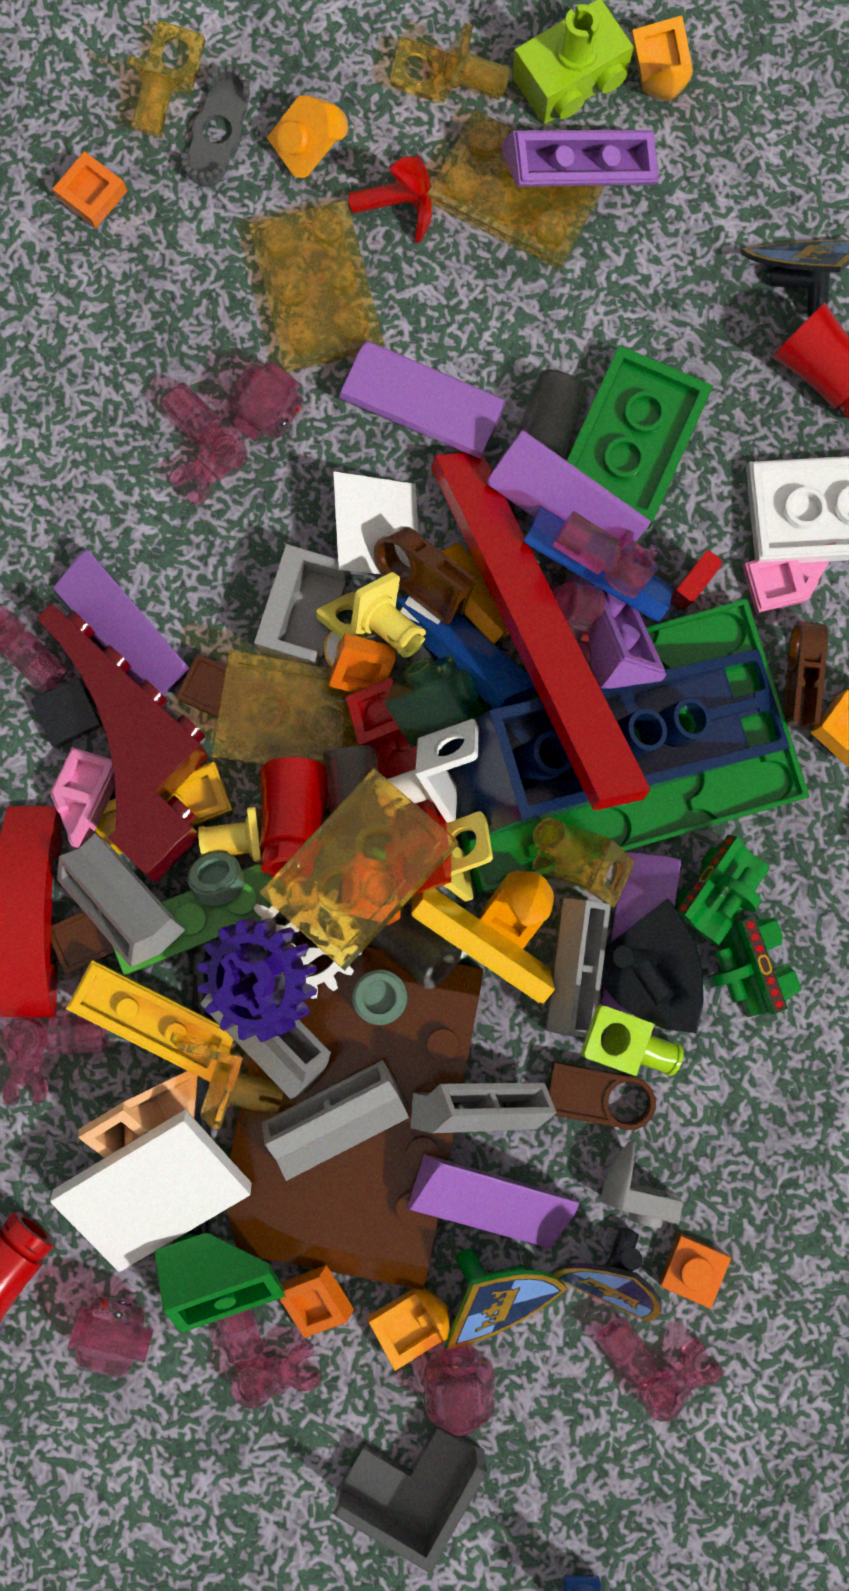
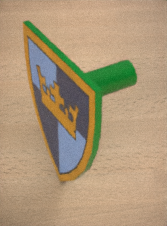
[444,1248,568,1351]

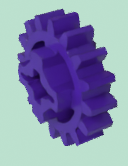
[197,917,317,1042]

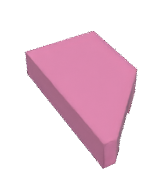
[742,542,836,615]
[50,747,115,850]

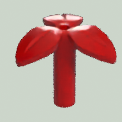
[348,154,433,243]

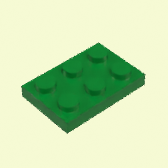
[567,345,713,529]

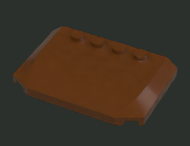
[226,934,484,1290]

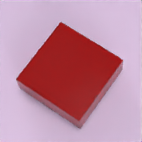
[670,549,722,611]

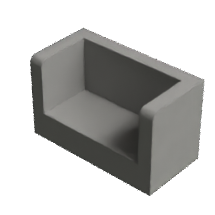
[254,544,349,671]

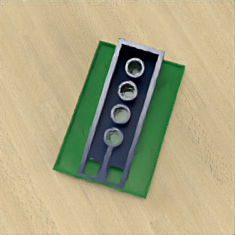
[421,599,810,894]

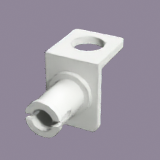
[376,719,479,823]

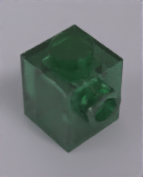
[385,654,477,747]

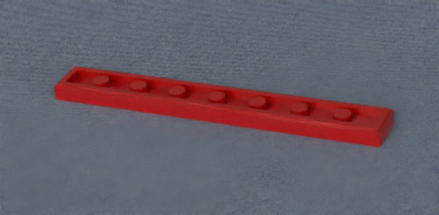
[431,452,650,811]

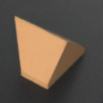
[78,1071,198,1158]

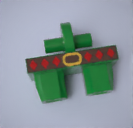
[675,835,770,945]
[707,916,802,1017]

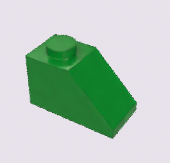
[154,1232,286,1333]

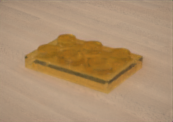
[428,109,606,271]
[249,200,384,373]
[211,650,372,783]
[259,768,459,971]

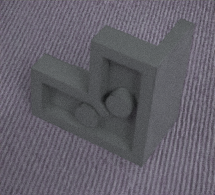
[333,1422,487,1574]

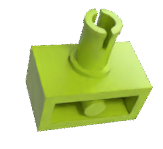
[512,0,634,125]

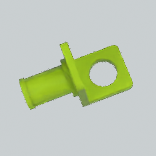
[581,1005,684,1076]

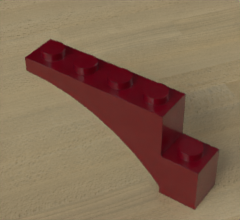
[37,603,209,883]

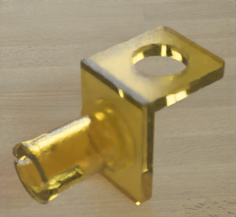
[126,21,206,138]
[390,23,510,104]
[532,817,634,907]
[170,1032,283,1129]

